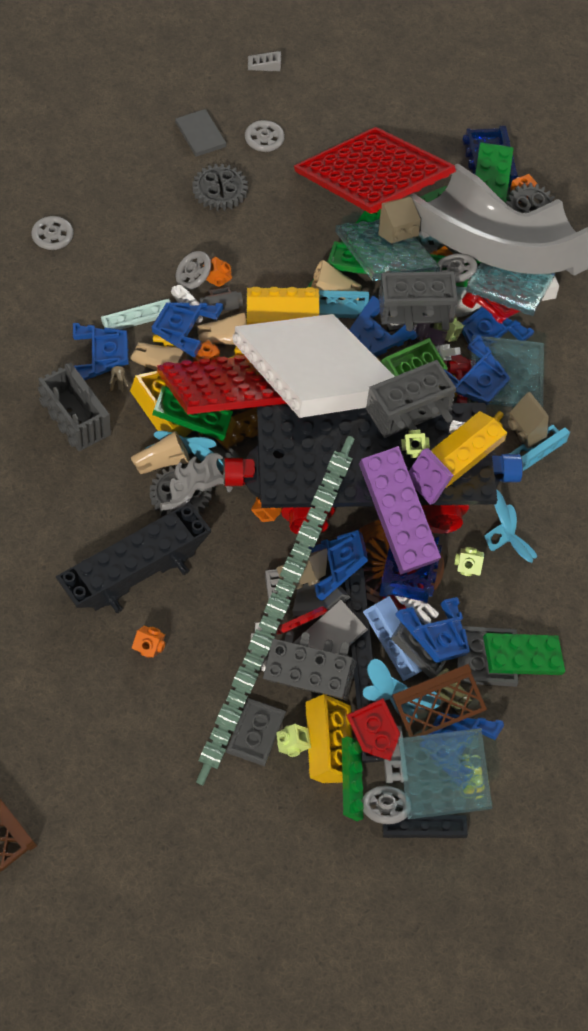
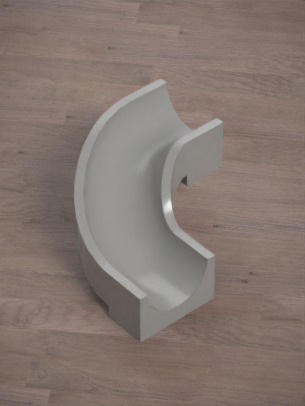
[410,164,588,275]

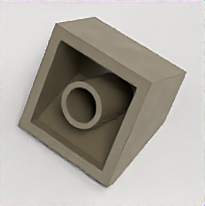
[378,195,421,244]
[508,392,549,449]
[276,548,328,590]

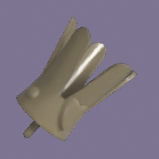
[109,366,128,392]

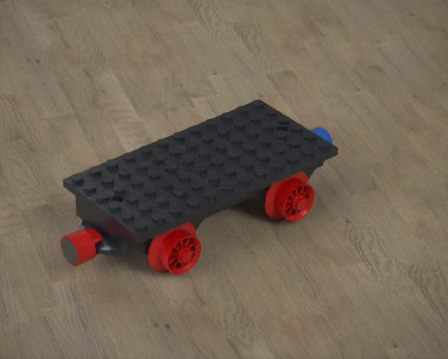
[223,403,523,534]

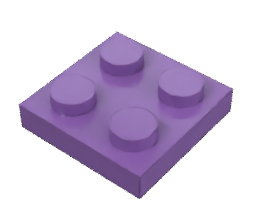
[409,448,454,505]

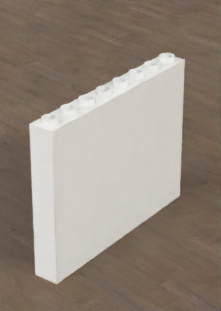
[233,314,395,418]

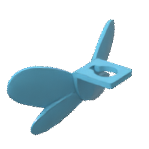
[145,431,223,471]
[484,490,537,563]
[363,659,441,723]

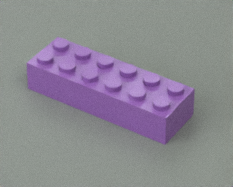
[359,446,441,575]

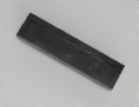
[382,815,468,838]

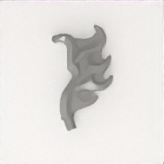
[160,453,233,511]

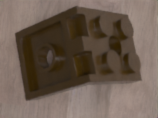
[215,407,258,451]

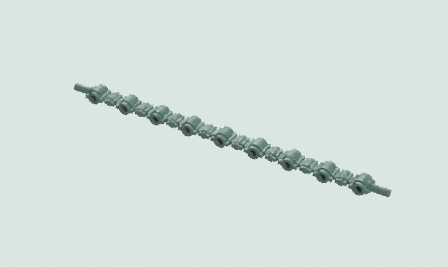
[196,436,355,786]

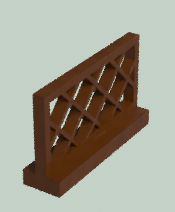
[392,664,487,741]
[0,799,37,872]

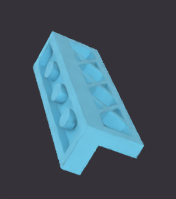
[319,290,369,318]
[509,425,570,471]

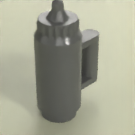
[199,287,243,311]

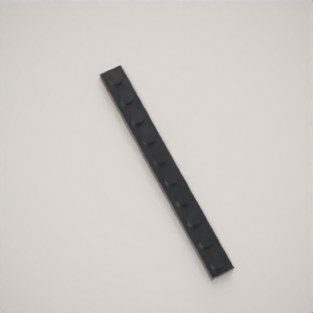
[345,569,384,763]

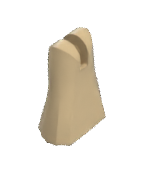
[311,260,362,300]
[197,313,247,345]
[131,342,187,371]
[131,431,190,474]

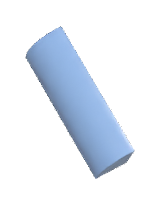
[363,596,422,681]

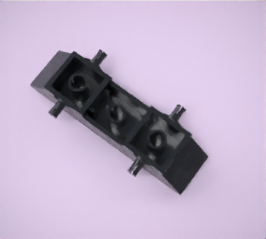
[56,502,211,613]

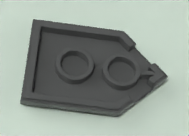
[292,583,351,618]

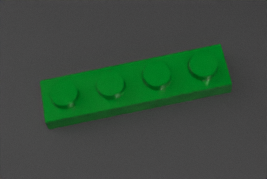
[342,736,364,821]

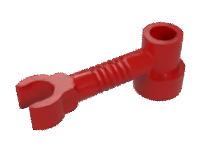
[462,287,506,324]
[447,360,467,403]

